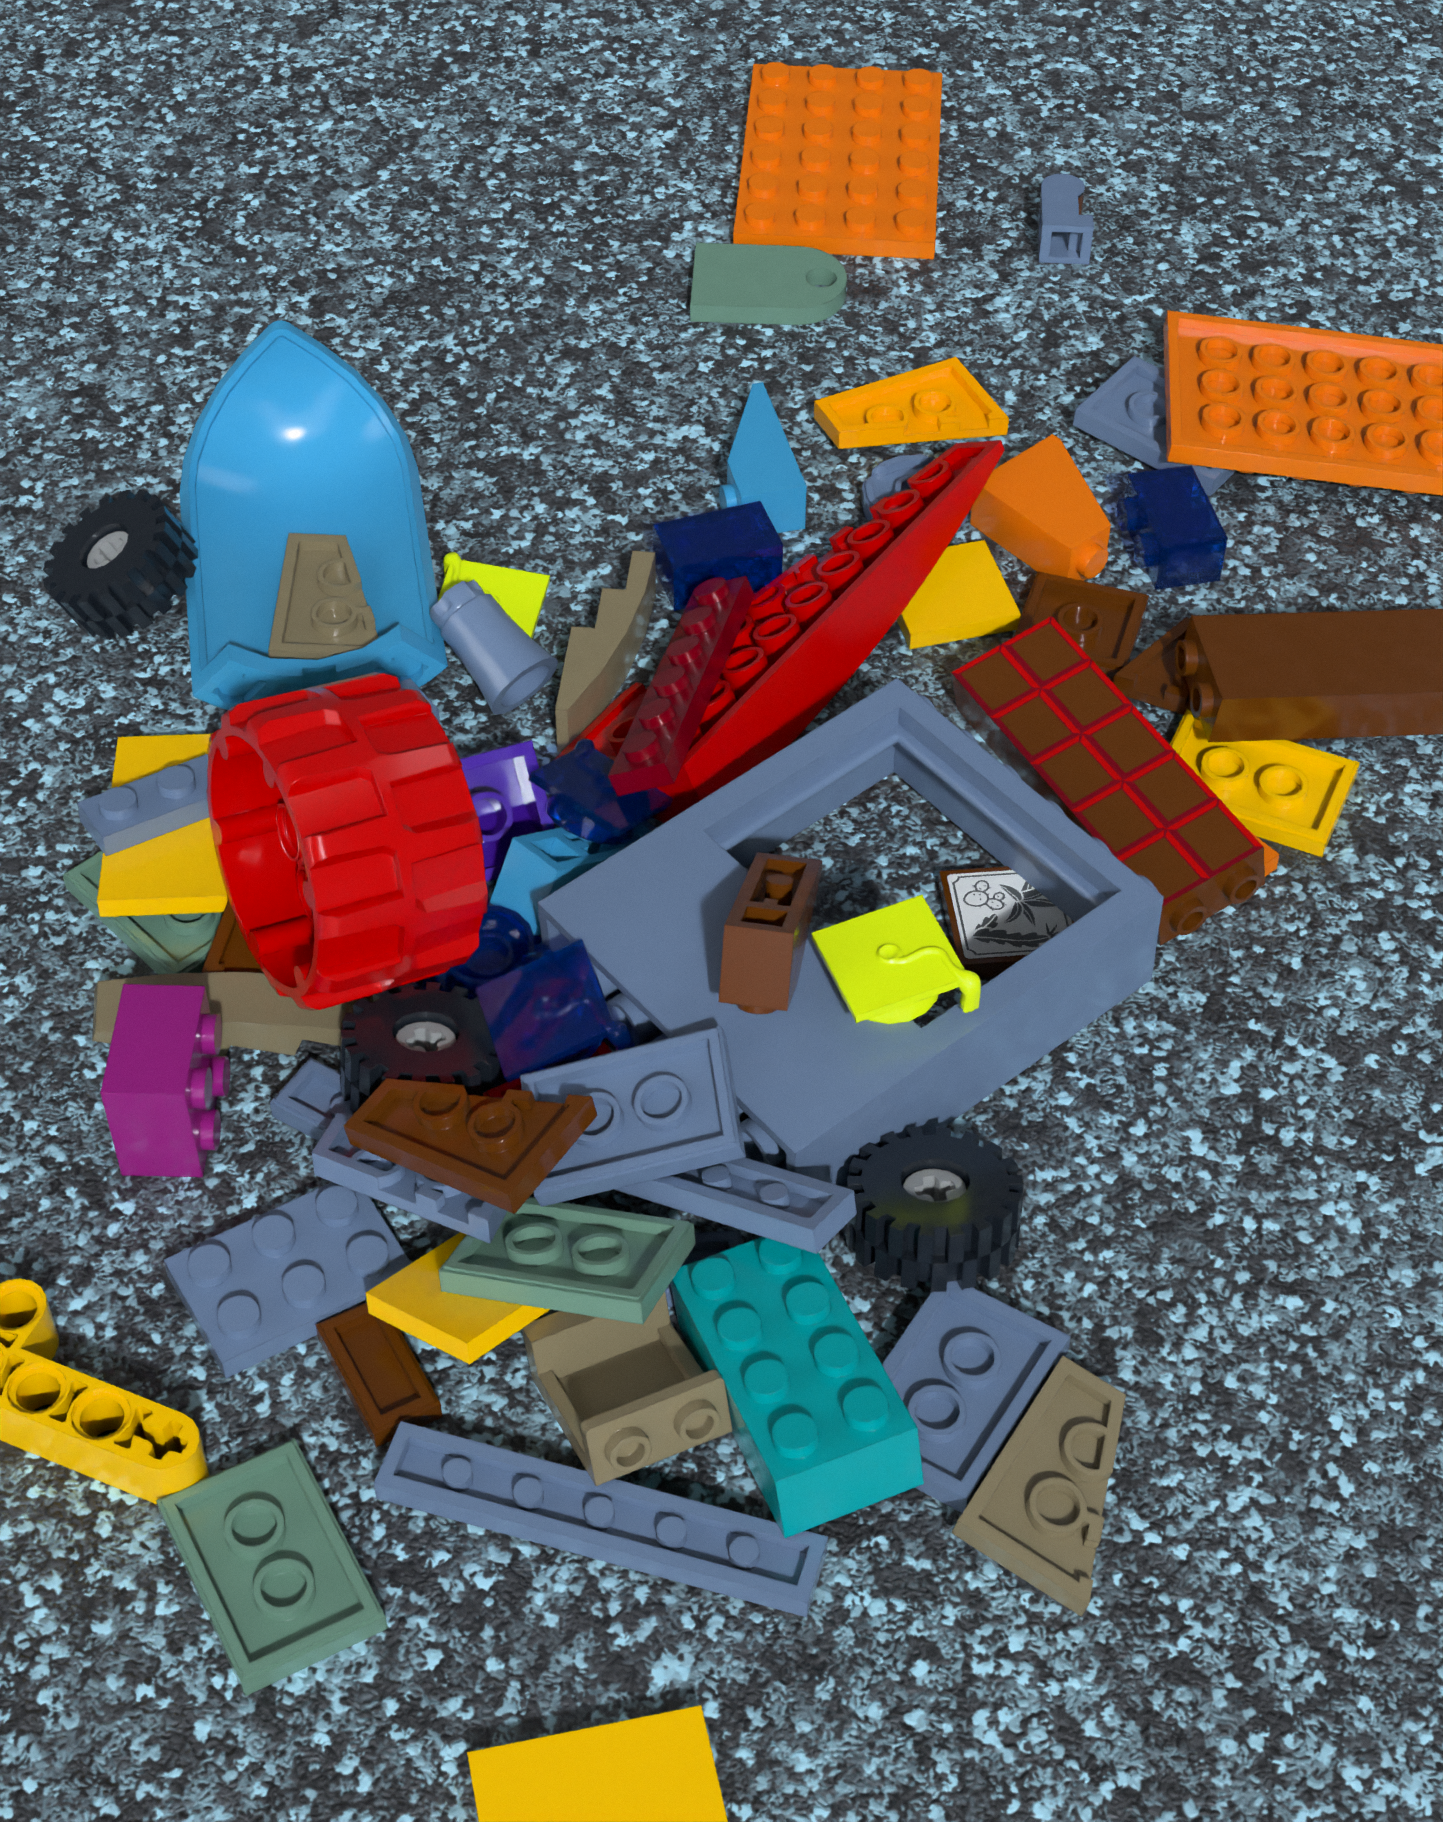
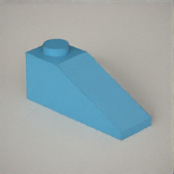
[719,382,807,539]
[490,812,656,936]

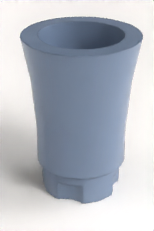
[430,580,558,714]

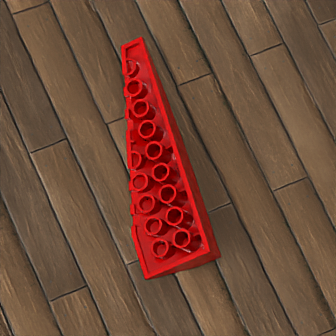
[552,440,1005,823]

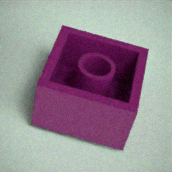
[100,984,230,1177]

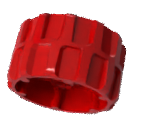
[206,672,488,1011]

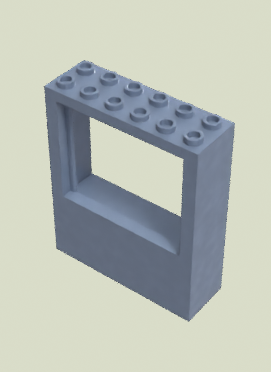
[537,678,1164,1188]

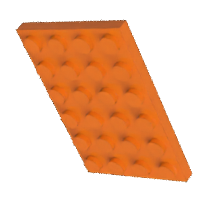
[733,62,942,259]
[1163,310,1443,496]

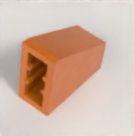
[970,434,1111,581]

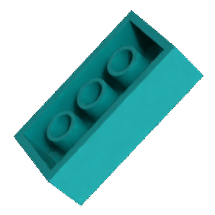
[671,1237,924,1538]

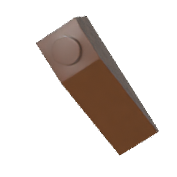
[718,852,822,1014]

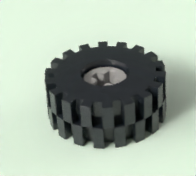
[43,489,198,640]
[340,982,511,1113]
[845,1127,1024,1292]

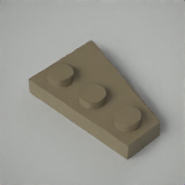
[268,533,379,660]
[952,1356,1126,1617]

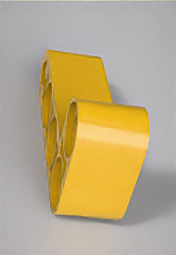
[0,1278,209,1504]

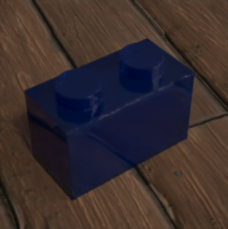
[1117,465,1228,590]
[653,501,783,611]

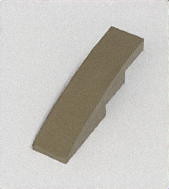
[555,551,656,752]
[92,972,372,1056]

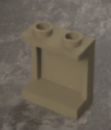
[522,1292,732,1486]

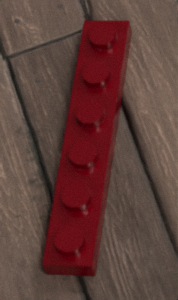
[608,576,754,796]

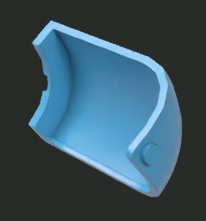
[179,320,448,710]

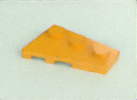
[814,357,1009,449]

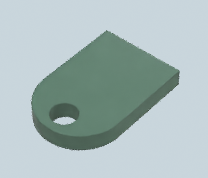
[690,243,847,325]

